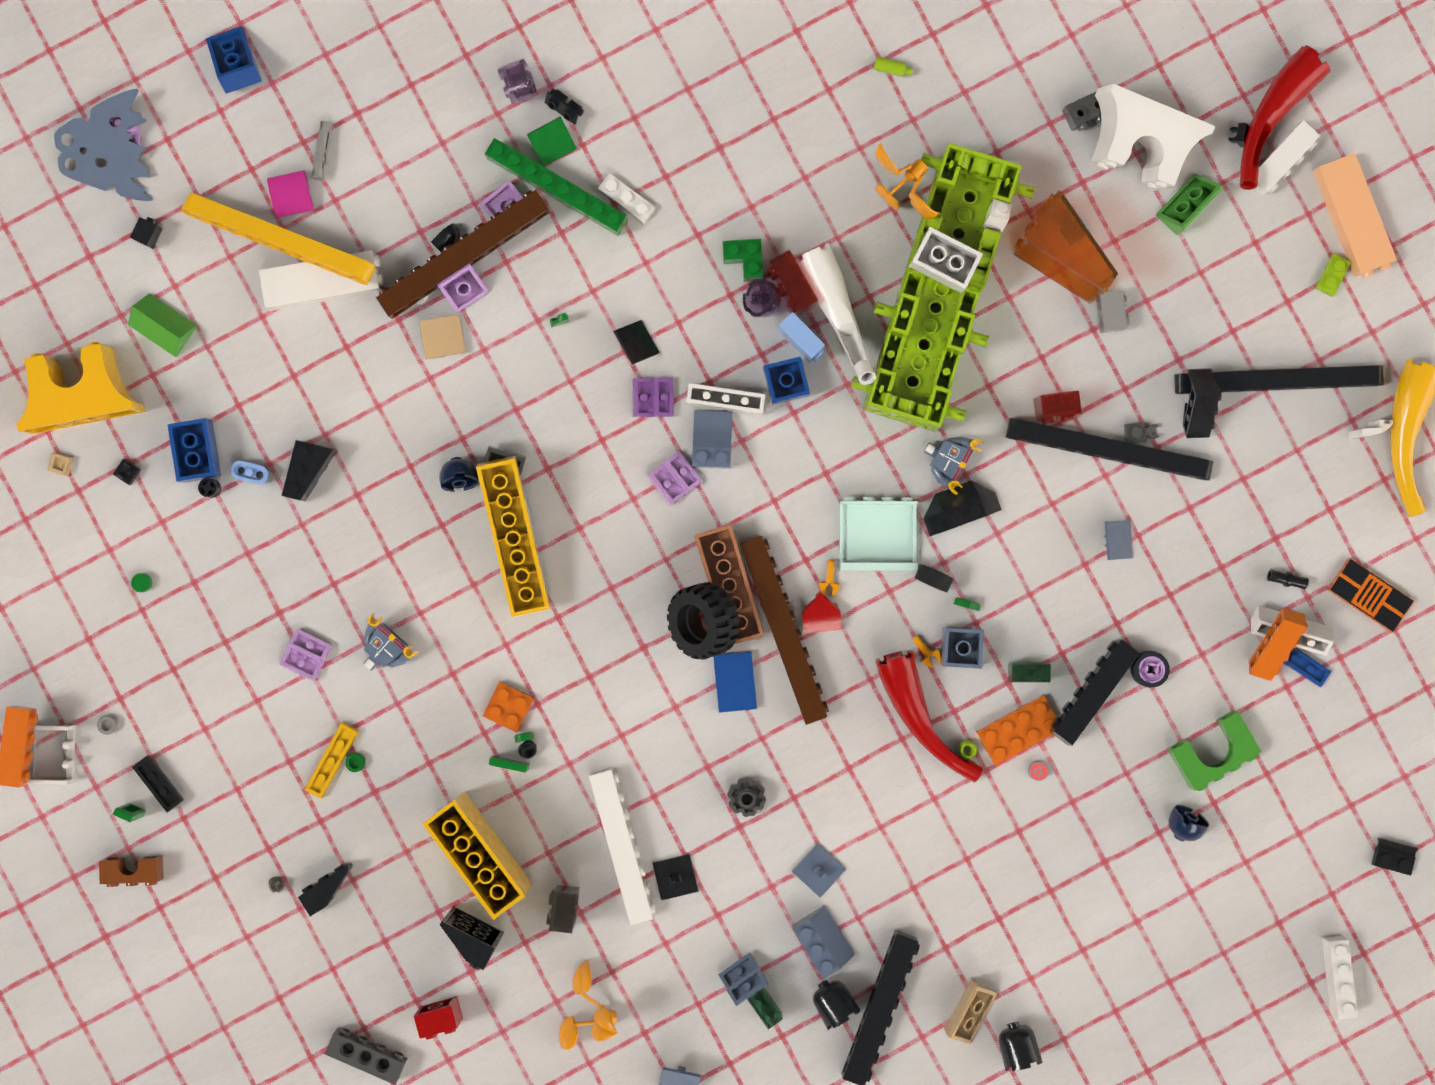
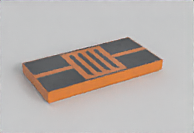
[1327,558,1414,633]

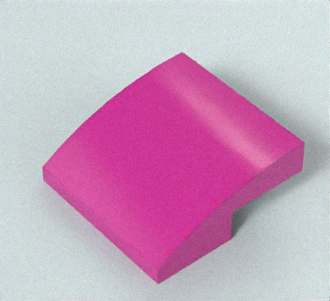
[267,170,314,218]

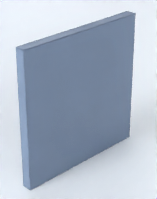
[1104,520,1133,560]
[792,843,846,897]
[659,1066,701,1085]

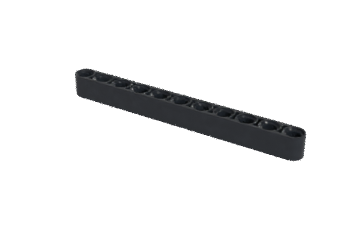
[1174,365,1384,394]
[1005,418,1214,481]

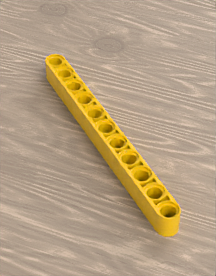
[181,193,376,285]

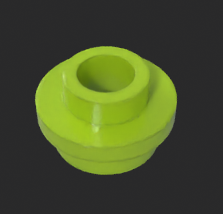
[958,740,977,759]

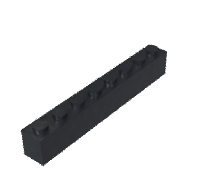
[841,930,920,1085]

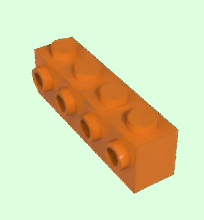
[1248,607,1308,681]
[0,706,38,788]

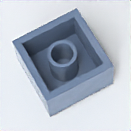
[940,627,984,669]

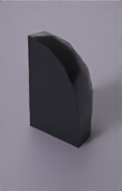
[431,223,461,253]

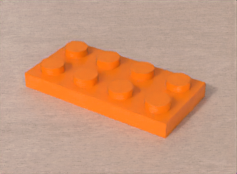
[976,695,1056,766]

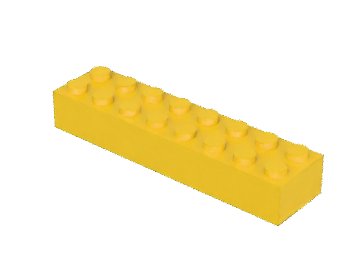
[476,456,550,617]

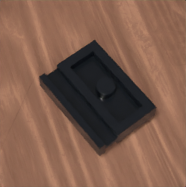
[1371,838,1418,876]

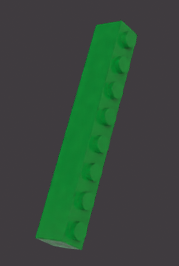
[485,138,628,236]

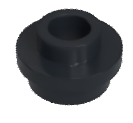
[518,740,537,759]

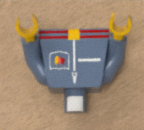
[924,437,984,495]
[363,613,418,671]

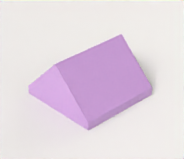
[437,263,489,313]

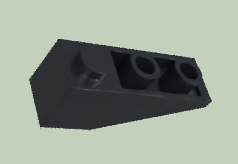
[298,863,353,917]

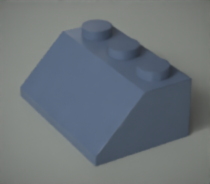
[792,905,855,980]

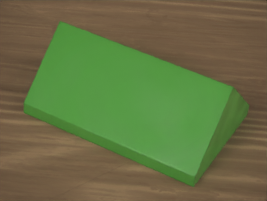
[1156,173,1223,235]
[128,293,197,357]

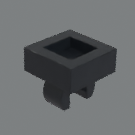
[1228,123,1249,147]
[113,458,142,485]

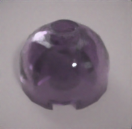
[743,279,781,318]

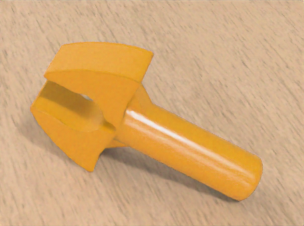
[819,560,840,596]
[912,635,941,668]

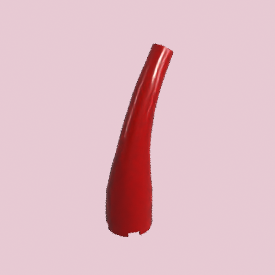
[1240,45,1331,190]
[875,650,983,783]

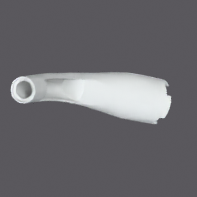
[795,243,876,385]

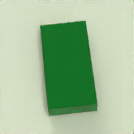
[489,755,530,773]
[112,803,146,822]

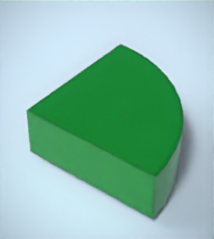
[550,313,570,328]
[954,597,981,611]

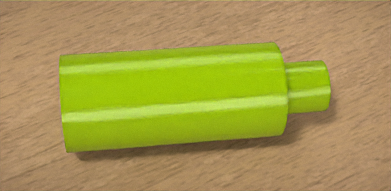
[874,56,913,77]

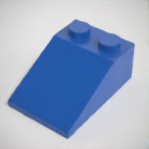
[206,26,262,94]

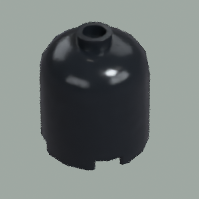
[813,979,861,1030]
[999,1022,1043,1071]

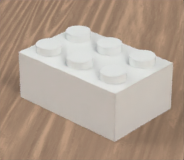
[909,227,983,293]

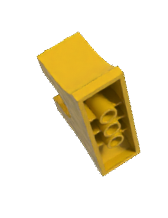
[16,342,145,434]

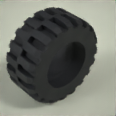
[667,582,740,660]

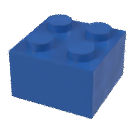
[763,356,810,405]

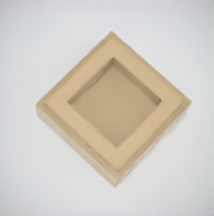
[47,452,73,476]

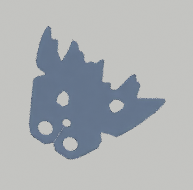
[54,89,152,201]

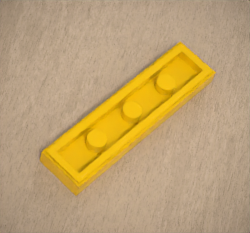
[304,722,359,799]

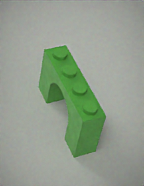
[1167,710,1262,791]

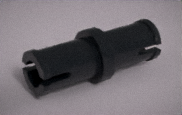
[1267,569,1309,590]

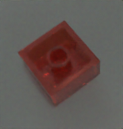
[1033,390,1082,424]

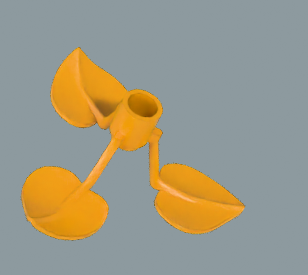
[875,143,939,219]
[559,960,618,1050]

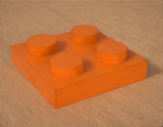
[483,681,534,733]

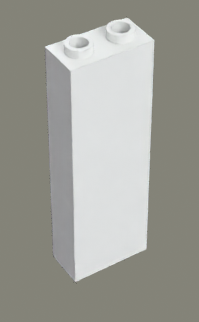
[259,250,384,311]

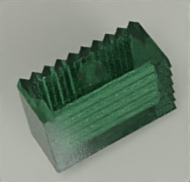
[1008,662,1051,683]
[747,987,783,1029]

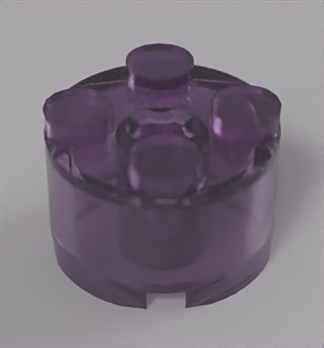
[498,58,537,104]

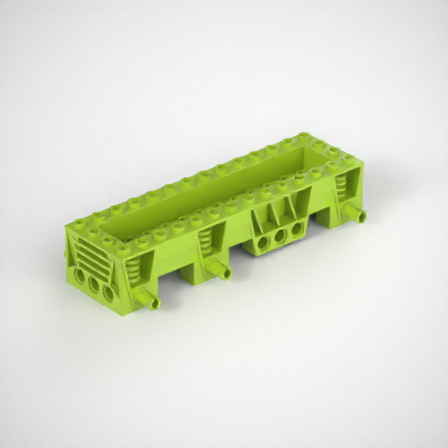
[850,143,1035,432]

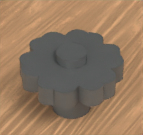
[727,777,766,817]

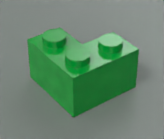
[723,239,763,282]

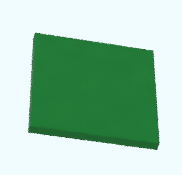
[527,116,577,167]

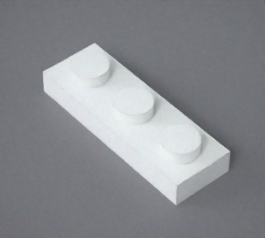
[598,173,655,223]

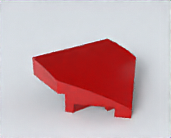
[802,591,842,633]

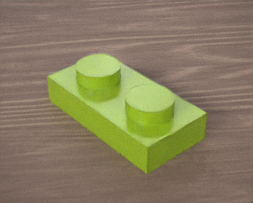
[1315,253,1351,297]

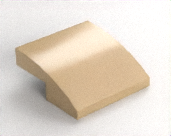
[419,315,466,360]

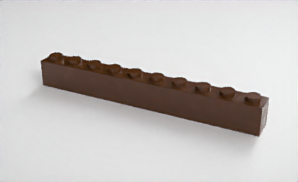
[376,190,551,319]
[740,536,829,725]

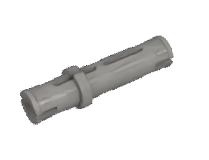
[311,121,333,180]

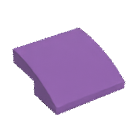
[632,378,674,417]

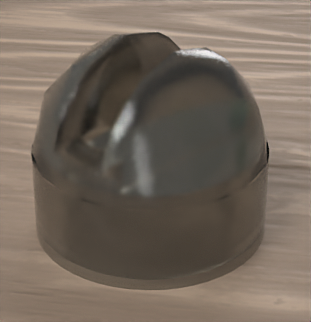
[268,876,285,893]

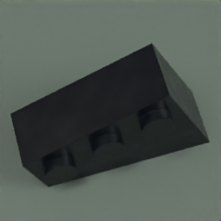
[1182,369,1222,438]
[281,440,338,501]

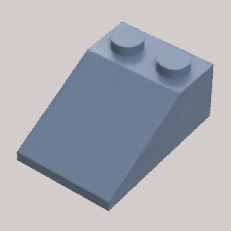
[692,410,733,469]

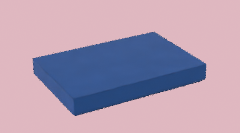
[713,651,757,713]

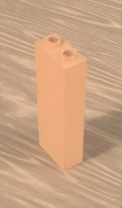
[1313,153,1397,278]

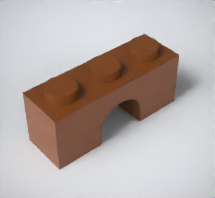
[99,856,164,887]

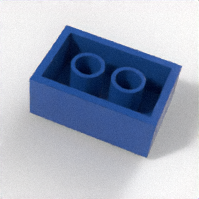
[167,418,221,483]

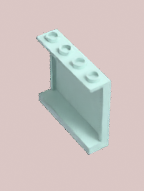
[839,497,918,571]

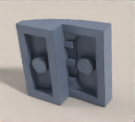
[718,952,768,1006]

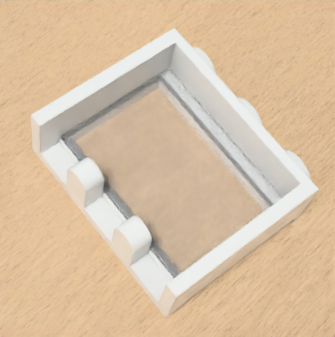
[27,724,76,785]

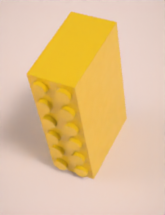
[423,791,533,920]

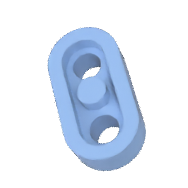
[230,461,270,485]

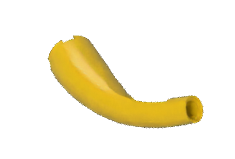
[1390,359,1435,517]

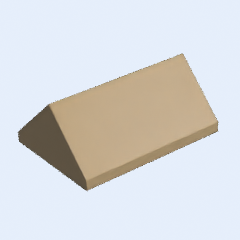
[944,978,998,1044]

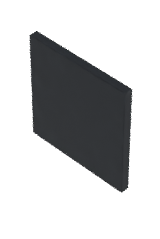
[613,320,660,365]
[652,854,699,901]

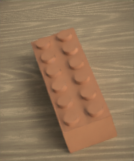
[694,524,764,644]

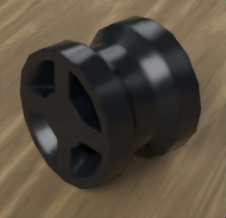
[198,478,221,498]

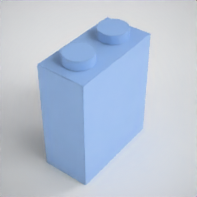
[777,312,825,363]

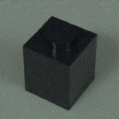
[130,217,163,249]

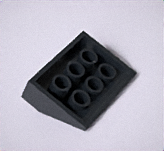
[440,906,504,970]

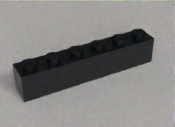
[1049,639,1140,746]

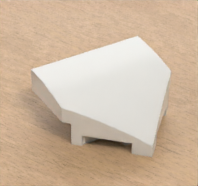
[1348,420,1393,439]

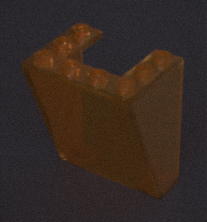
[1013,190,1118,304]

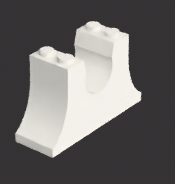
[1091,84,1215,191]

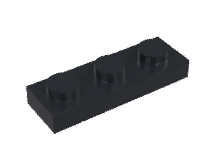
[132,755,184,813]

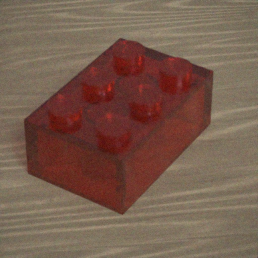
[767,250,818,317]

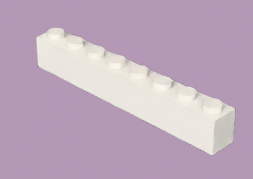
[589,768,656,925]

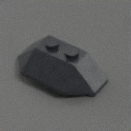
[923,480,1002,536]

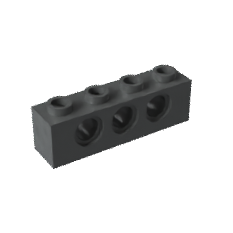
[325,1028,408,1085]

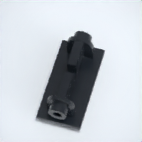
[544,88,584,125]

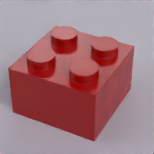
[413,996,463,1040]

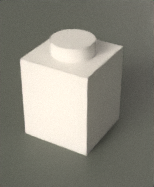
[983,199,1012,233]

